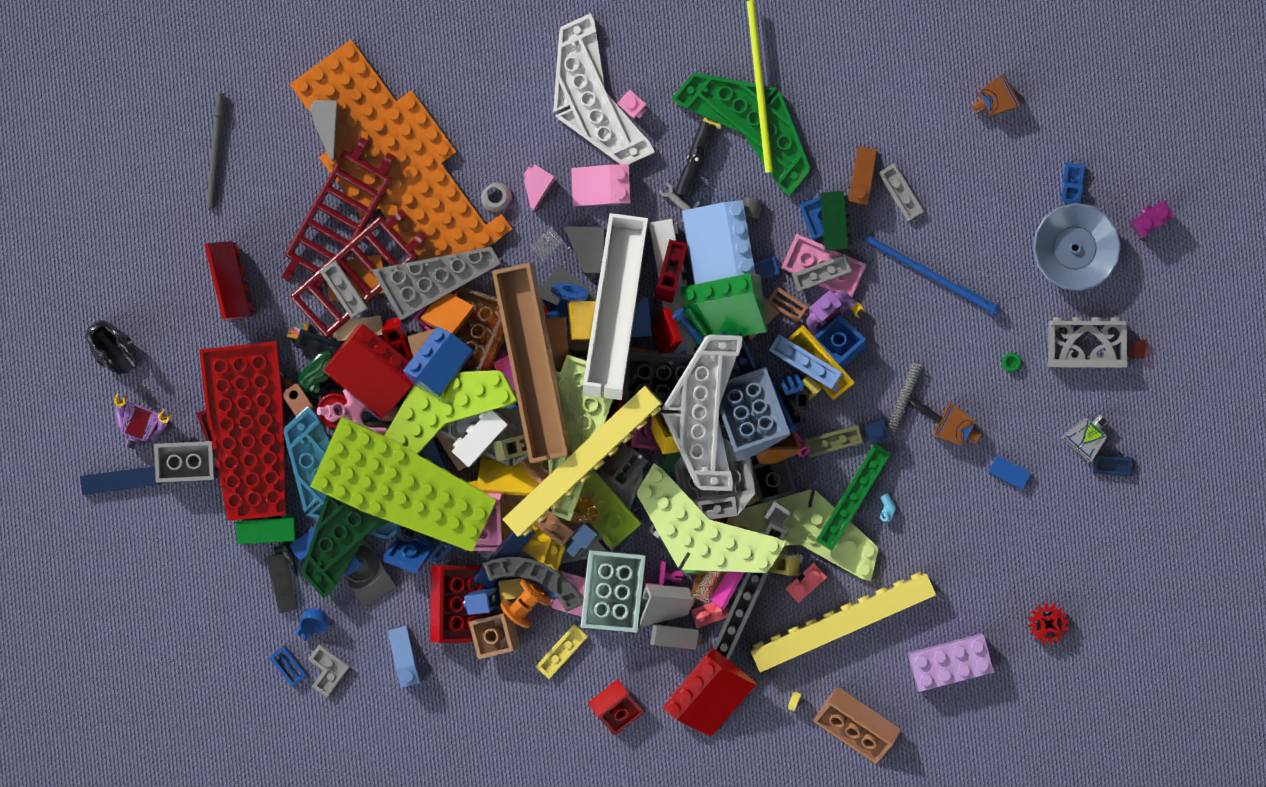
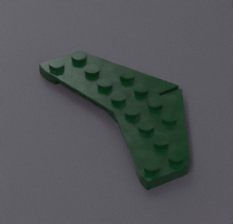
[302,495,390,599]

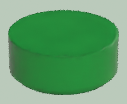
[1001,353,1021,372]

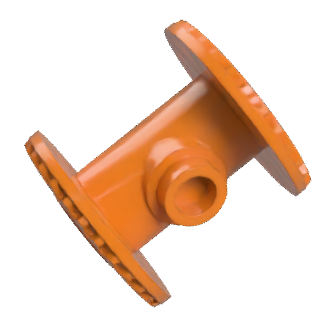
[500,578,551,628]

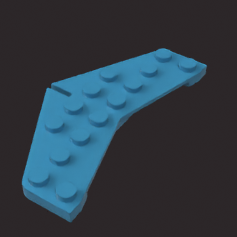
[284,406,397,539]

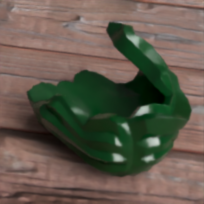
[299,350,336,399]

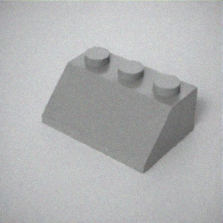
[154,441,217,483]

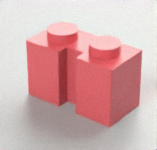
[784,562,827,603]

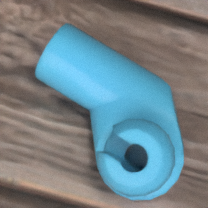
[880,493,896,522]

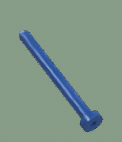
[672,308,704,345]

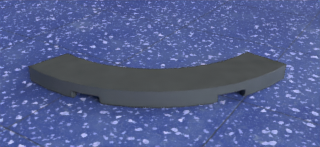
[483,557,583,612]

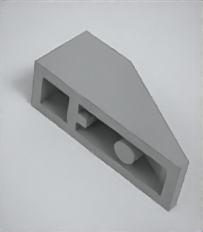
[309,100,338,160]

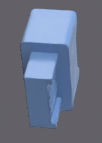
[566,522,598,557]

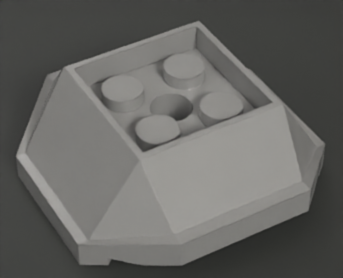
[674,439,756,520]

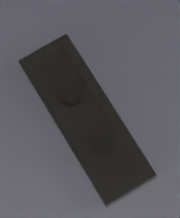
[265,553,299,614]

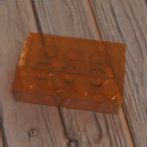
[455,286,505,372]

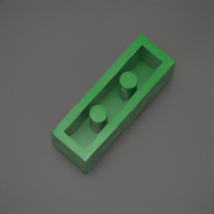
[236,514,297,544]

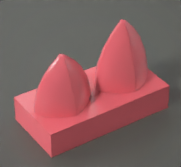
[691,602,731,628]

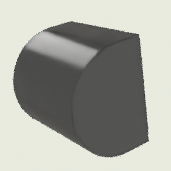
[743,197,762,220]

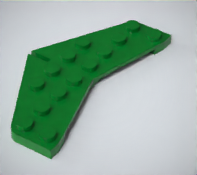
[671,73,810,196]

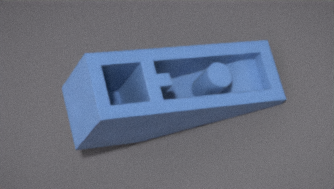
[388,625,421,688]

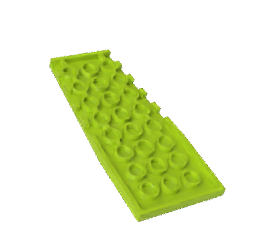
[310,416,497,552]

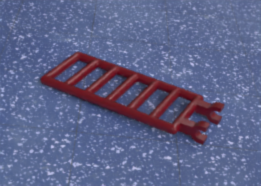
[290,209,427,338]

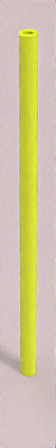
[747,0,773,173]

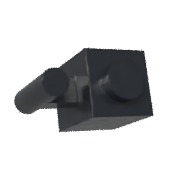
[779,391,809,424]

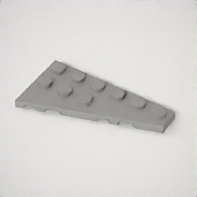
[372,247,501,320]

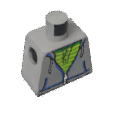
[1061,415,1108,462]

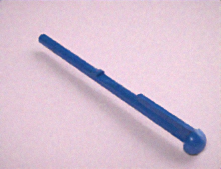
[865,235,1000,316]

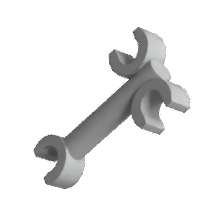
[659,183,700,223]

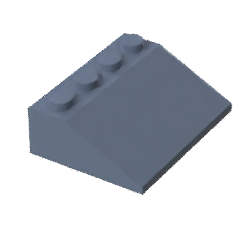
[719,367,790,461]

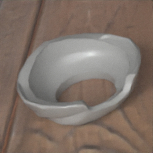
[481,182,512,212]

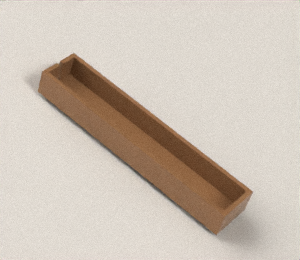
[492,263,572,463]

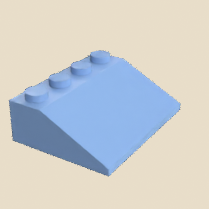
[682,200,755,284]

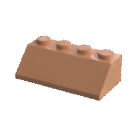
[813,686,901,764]

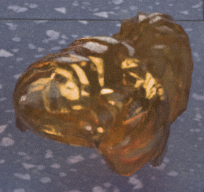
[560,497,599,526]

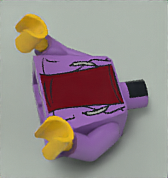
[806,290,865,336]
[114,393,173,450]

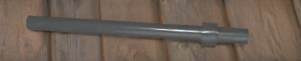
[206,93,225,208]

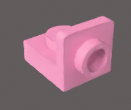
[617,90,647,119]

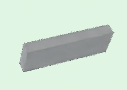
[878,163,925,222]
[792,254,852,292]
[320,260,368,319]

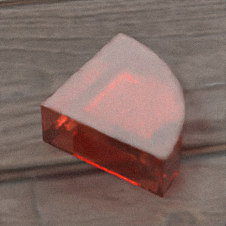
[1127,340,1147,359]

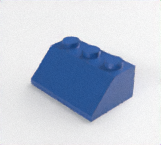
[403,326,474,397]

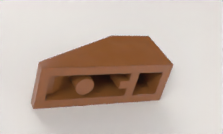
[848,146,877,206]

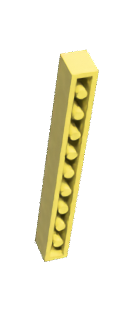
[502,386,663,537]
[750,572,936,672]

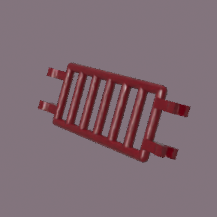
[282,137,396,296]

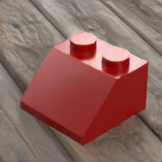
[588,679,644,736]

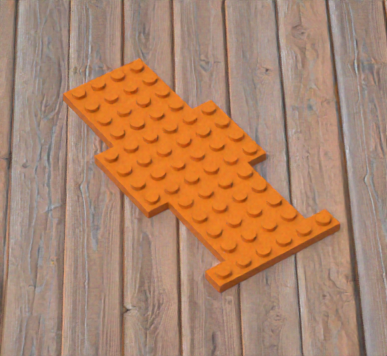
[289,40,513,261]

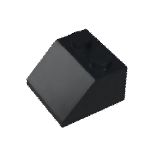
[752,458,798,503]

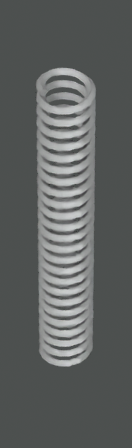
[887,361,922,435]

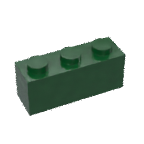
[820,191,851,251]

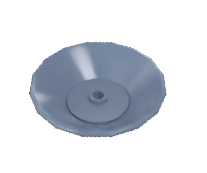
[1033,203,1121,291]

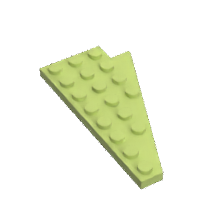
[548,354,614,521]

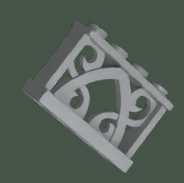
[1048,317,1127,368]

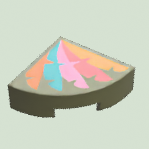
[286,322,310,339]

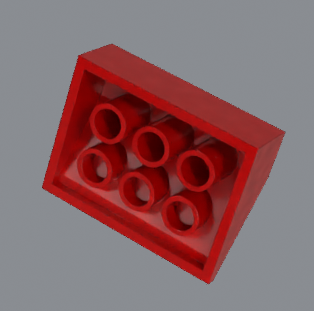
[204,241,254,322]
[323,323,413,419]
[430,565,493,643]
[662,647,757,737]

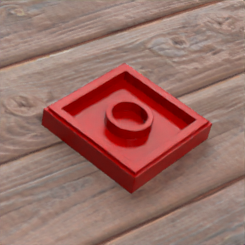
[651,307,683,354]

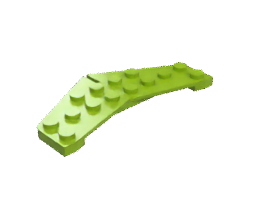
[384,370,518,454]

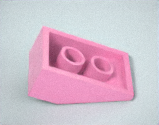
[571,164,630,207]
[464,493,503,551]

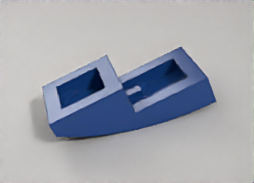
[1061,162,1085,204]

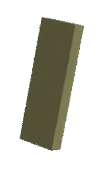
[803,425,864,458]

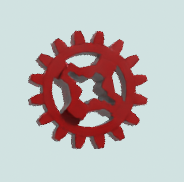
[1027,603,1069,645]

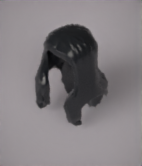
[86,320,136,375]

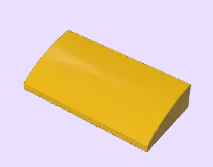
[787,325,855,400]
[477,455,538,496]

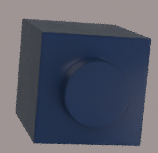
[864,419,890,444]

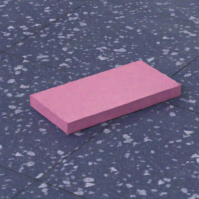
[781,234,867,297]

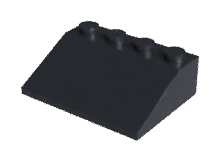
[621,352,694,413]

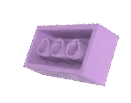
[907,634,994,692]

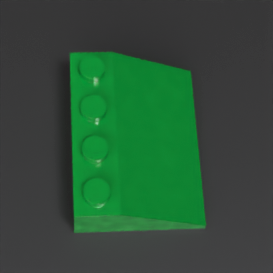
[681,273,768,346]

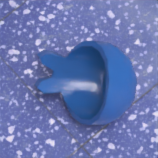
[295,608,329,641]

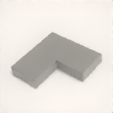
[308,644,351,698]

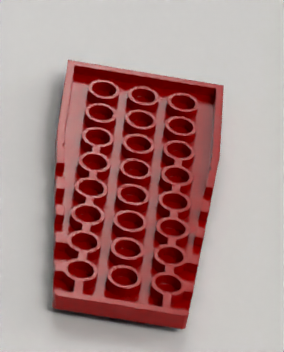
[199,341,286,521]

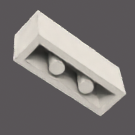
[451,410,510,467]

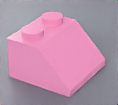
[523,164,555,212]

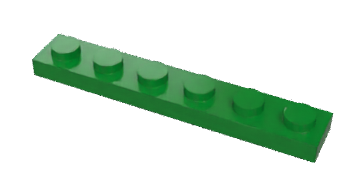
[815,443,891,551]

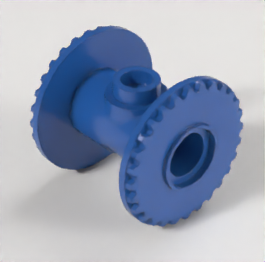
[545,282,589,330]

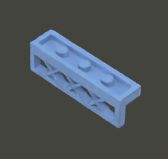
[769,335,843,393]

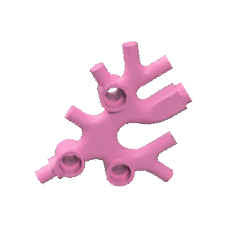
[317,390,400,435]

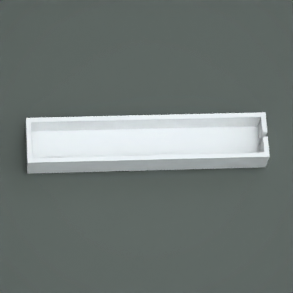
[583,213,648,400]

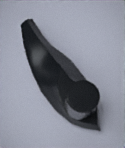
[274,541,298,576]

